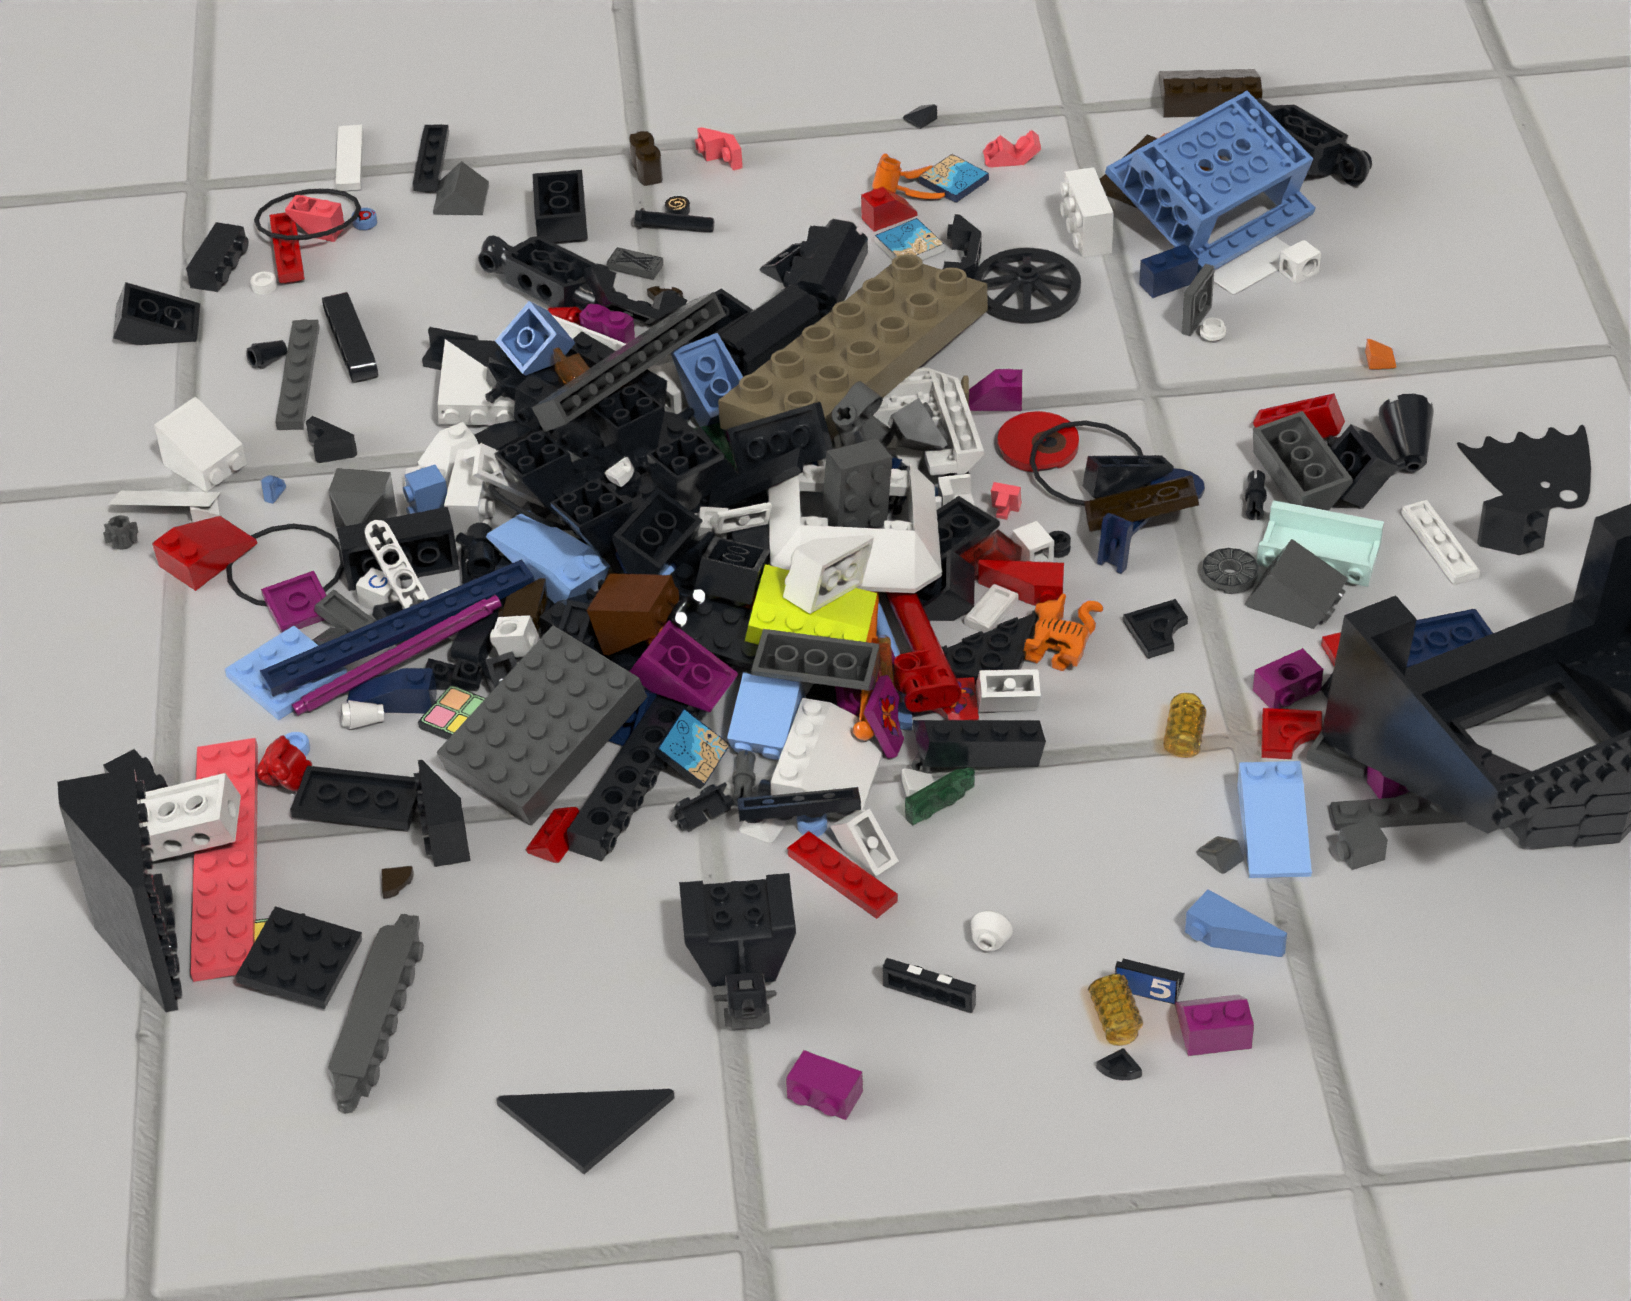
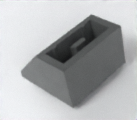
[888,398,949,452]

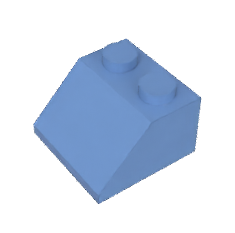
[495,301,575,375]

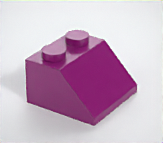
[1175,995,1254,1056]

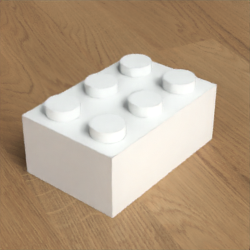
[1060,167,1114,258]
[444,449,499,546]

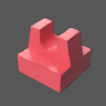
[991,482,1022,520]

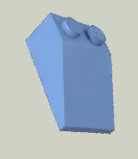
[671,333,743,431]

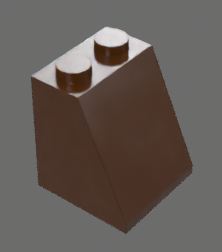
[587,574,679,656]

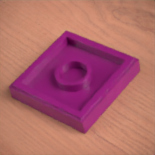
[261,571,326,633]

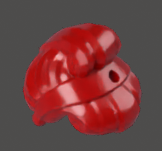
[256,735,312,792]

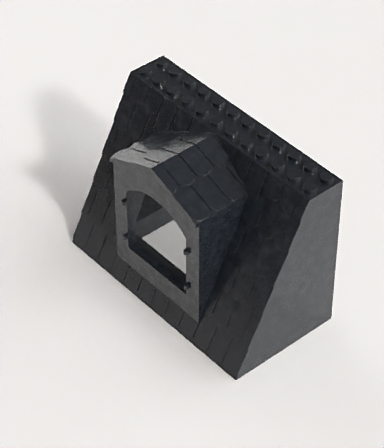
[1322,504,1631,849]

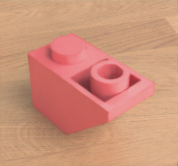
[285,195,344,242]

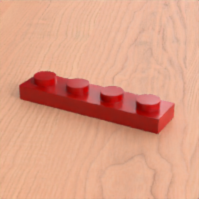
[269,212,305,283]
[787,831,898,919]

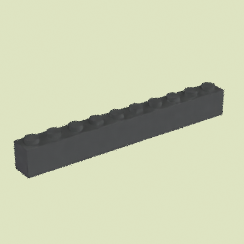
[532,292,726,432]

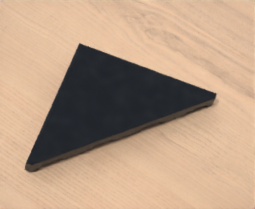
[942,610,1039,685]
[496,1089,675,1174]

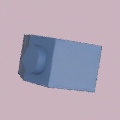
[1185,889,1287,957]

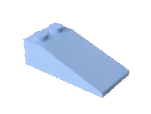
[486,510,610,603]
[1237,761,1312,878]

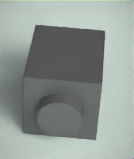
[1336,818,1388,870]

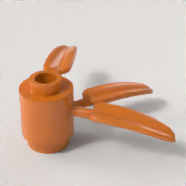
[872,153,945,199]

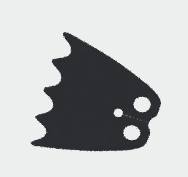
[1457,425,1591,510]

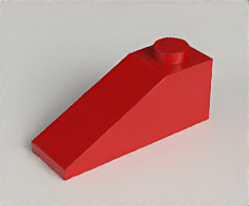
[1253,393,1345,439]
[978,560,1064,606]

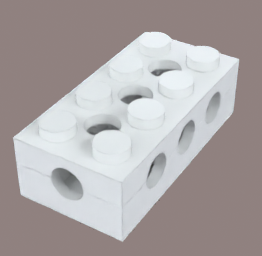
[141,773,241,861]

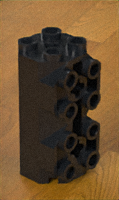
[783,219,868,320]
[718,284,820,377]

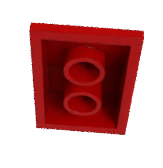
[152,516,258,591]

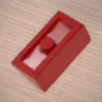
[526,807,580,863]

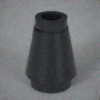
[246,340,287,368]

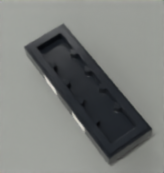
[883,958,976,1013]

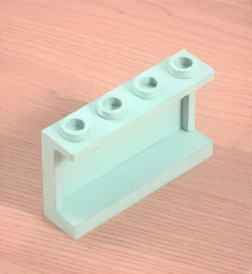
[1257,500,1384,587]

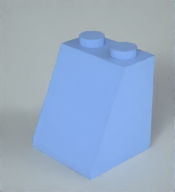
[727,673,806,760]

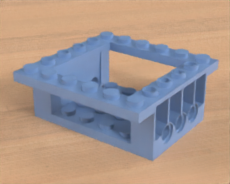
[1105,91,1316,272]

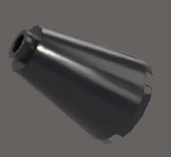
[1378,393,1434,472]

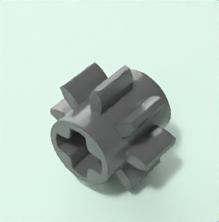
[103,515,139,550]

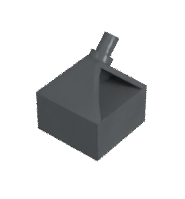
[329,468,397,531]

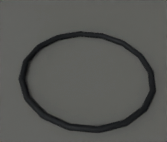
[254,188,361,240]
[1030,420,1143,506]
[226,523,344,607]

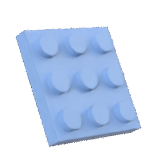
[225,626,347,720]

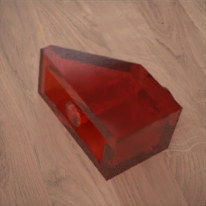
[960,529,1022,580]

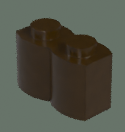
[629,131,663,186]

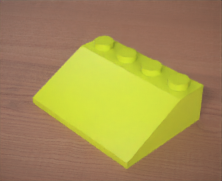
[745,564,877,645]

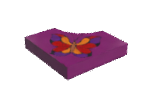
[864,675,904,758]

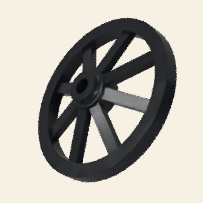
[973,247,1081,323]

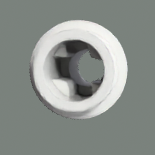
[340,700,384,729]

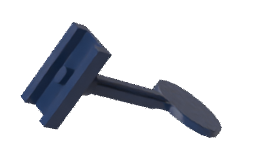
[1097,468,1205,574]

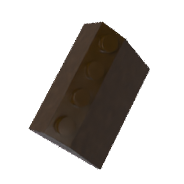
[1159,69,1263,118]

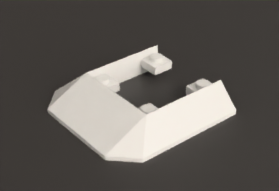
[817,368,984,476]
[768,462,942,593]

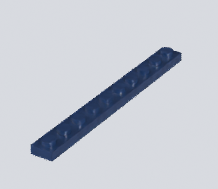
[260,559,535,696]

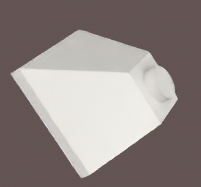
[418,422,478,491]

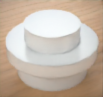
[1200,317,1226,341]

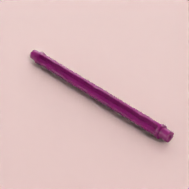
[292,595,502,716]

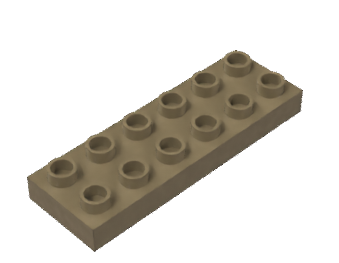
[718,254,988,441]

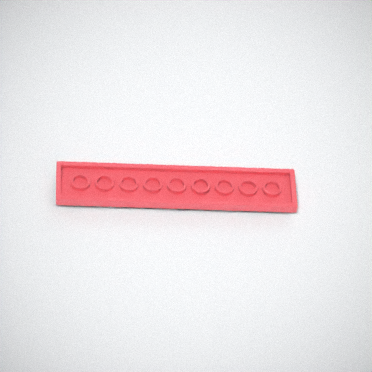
[190,738,258,982]

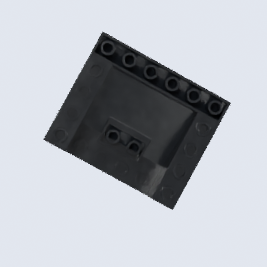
[57,768,183,1012]

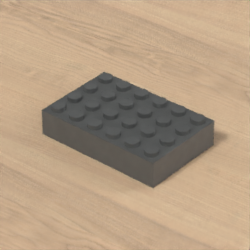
[437,625,647,826]

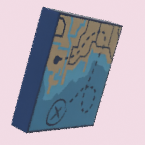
[919,154,989,203]

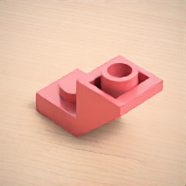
[695,127,743,171]
[983,130,1042,168]

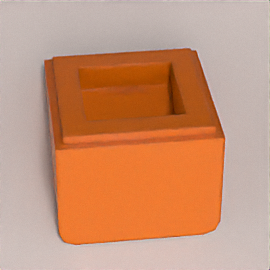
[1365,339,1396,370]

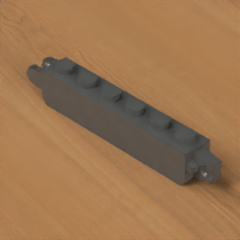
[328,914,424,1114]

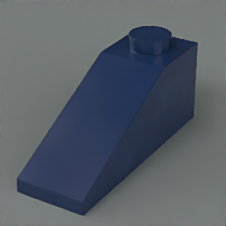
[347,668,437,714]

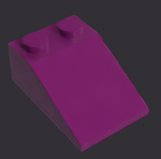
[629,621,738,712]

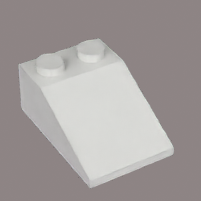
[783,535,875,614]

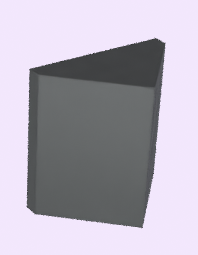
[433,161,489,215]

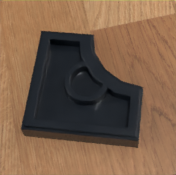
[1123,599,1188,659]

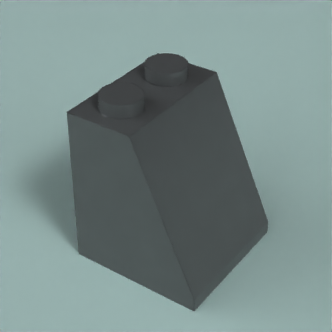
[1244,539,1348,629]

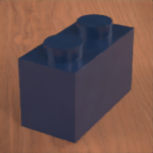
[1139,244,1198,298]

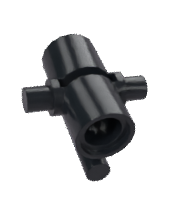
[455,522,502,584]

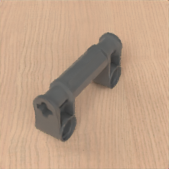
[831,381,895,448]

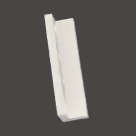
[463,443,546,508]

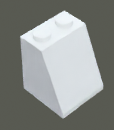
[154,397,247,492]

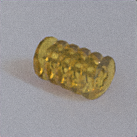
[1163,693,1207,758]
[1088,974,1143,1046]

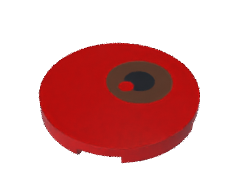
[997,411,1079,472]

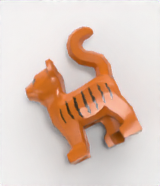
[1024,594,1103,671]

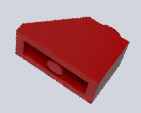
[861,187,917,232]

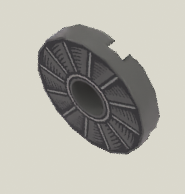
[1201,548,1259,594]

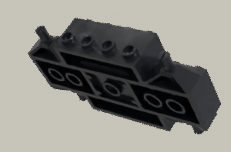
[485,331,695,459]

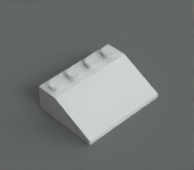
[771,698,884,819]

